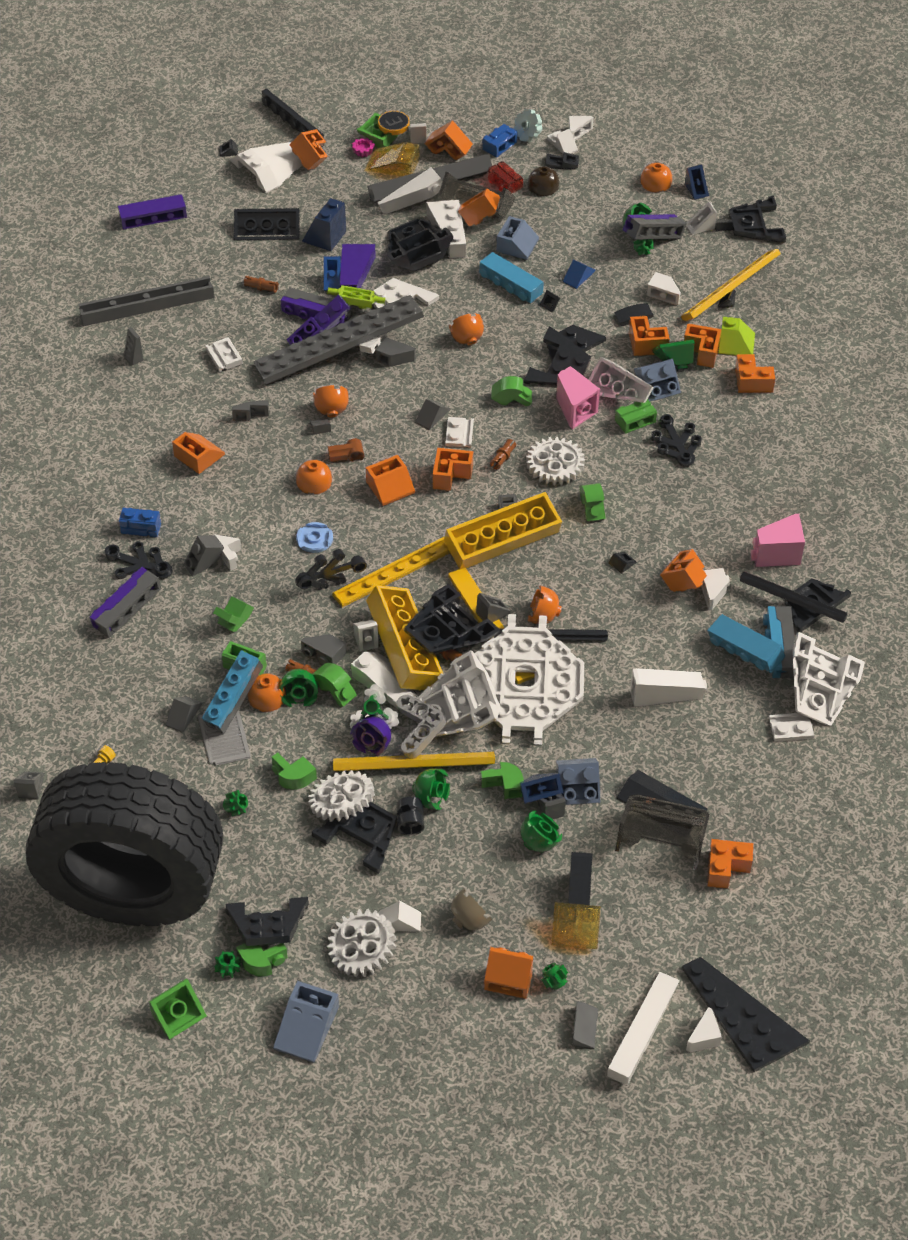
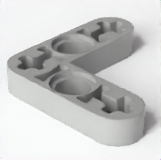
[397,695,446,759]

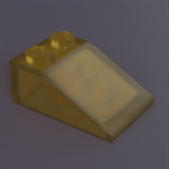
[365,142,420,177]

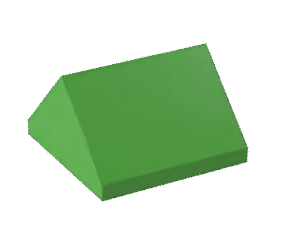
[149,978,207,1040]

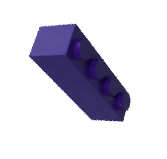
[118,194,187,230]

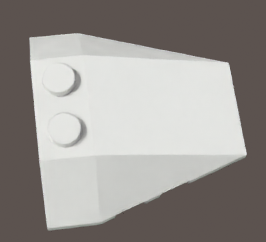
[230,142,302,193]
[793,632,865,726]
[416,651,500,737]

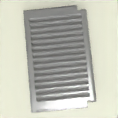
[198,710,251,766]

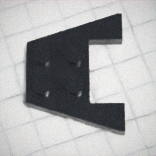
[728,196,786,243]
[524,326,591,386]
[312,802,397,874]
[226,897,309,946]

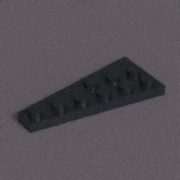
[682,957,810,1072]

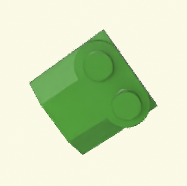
[357,113,398,148]

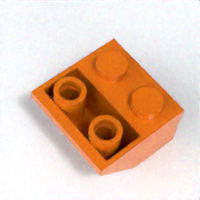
[458,189,500,227]
[172,432,225,474]
[365,455,415,506]
[484,947,533,999]

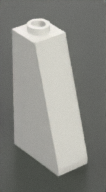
[630,668,707,707]

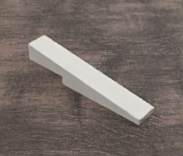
[607,972,679,1086]

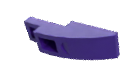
[286,295,351,345]

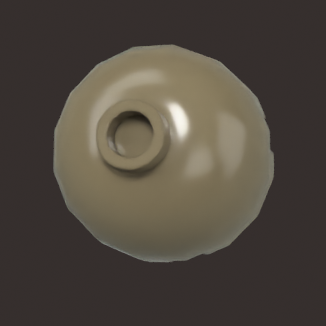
[451,888,492,931]

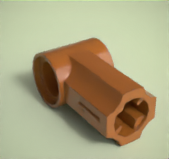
[327,438,365,462]

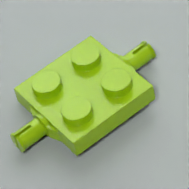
[327,285,385,309]

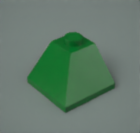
[652,340,694,369]

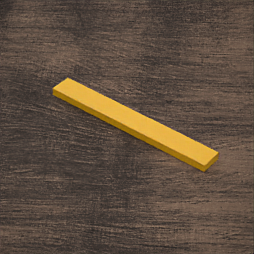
[681,249,781,321]
[332,536,450,608]
[448,567,535,684]
[333,752,495,771]

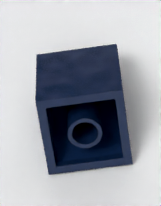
[302,198,346,251]

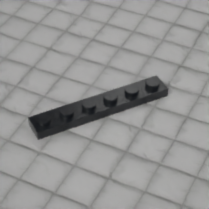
[262,88,324,146]

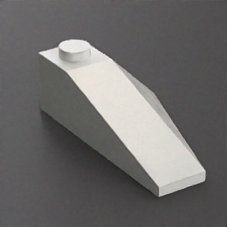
[378,167,445,214]
[588,357,654,403]
[351,652,418,709]

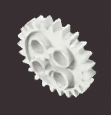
[526,437,585,485]
[308,770,375,821]
[327,909,397,977]

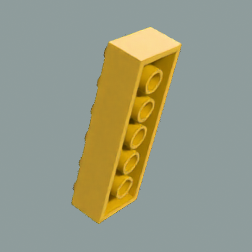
[444,492,562,569]
[366,585,443,690]

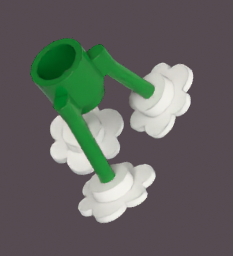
[350,684,399,729]

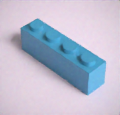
[479,252,544,303]
[707,614,786,673]

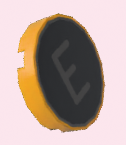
[378,111,410,135]

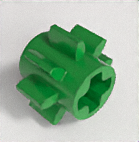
[633,239,654,255]
[223,790,248,817]
[214,951,241,978]
[541,962,569,990]

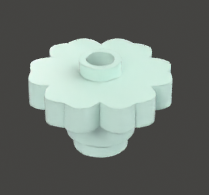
[514,109,542,142]

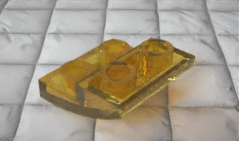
[551,902,601,949]

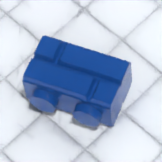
[482,124,517,158]
[119,508,161,537]

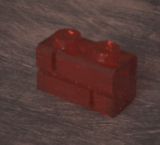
[488,161,523,196]

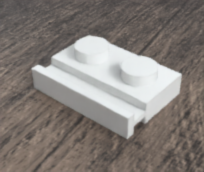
[206,337,243,372]
[445,417,474,448]
[769,713,814,742]

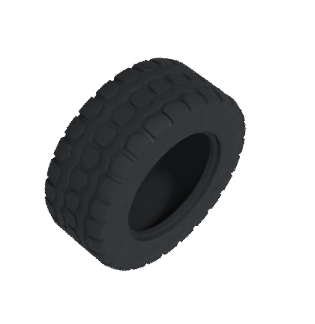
[25,762,224,926]

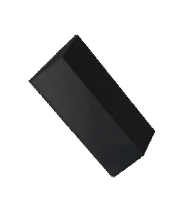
[234,208,300,240]
[617,770,708,838]

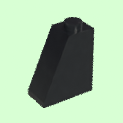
[567,852,593,920]

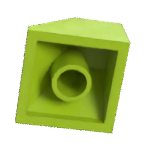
[718,317,755,356]

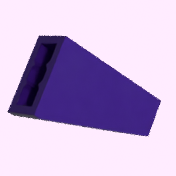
[340,244,376,289]

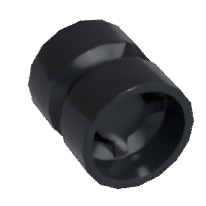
[396,797,424,835]

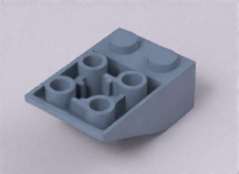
[273,981,339,1063]

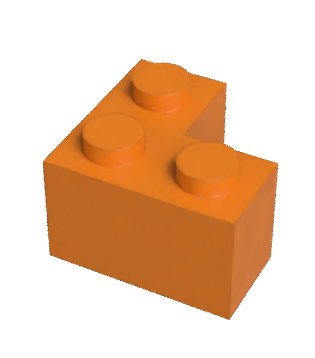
[424,120,473,160]
[289,129,328,170]
[629,316,670,356]
[684,323,722,368]
[735,354,775,393]
[433,448,473,491]
[660,549,707,592]
[707,839,753,889]

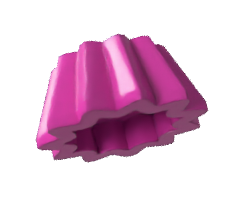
[352,138,375,158]

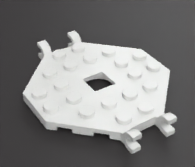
[474,614,584,745]

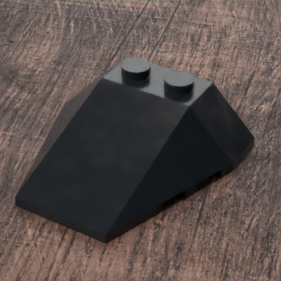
[387,217,454,271]
[404,584,501,655]

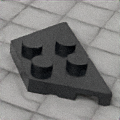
[546,325,606,362]
[784,578,851,633]

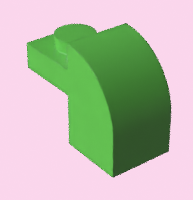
[491,376,532,406]
[579,483,606,521]
[213,596,254,632]
[312,663,357,707]
[272,753,317,790]
[481,762,524,799]
[236,943,288,977]

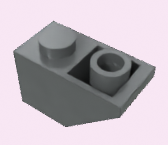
[376,337,416,367]
[184,535,224,576]
[301,634,346,665]

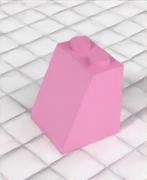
[556,366,600,429]
[751,514,805,567]

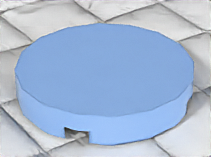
[296,522,333,553]

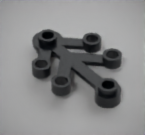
[651,414,702,467]
[105,541,172,579]
[295,549,367,591]

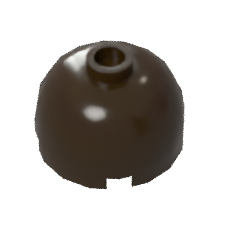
[528,166,559,196]

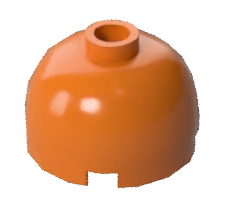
[640,163,672,193]
[449,313,484,345]
[313,385,349,418]
[296,460,332,494]
[528,585,562,624]
[247,673,286,712]

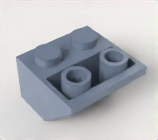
[496,216,539,260]
[634,359,681,402]
[556,758,601,805]

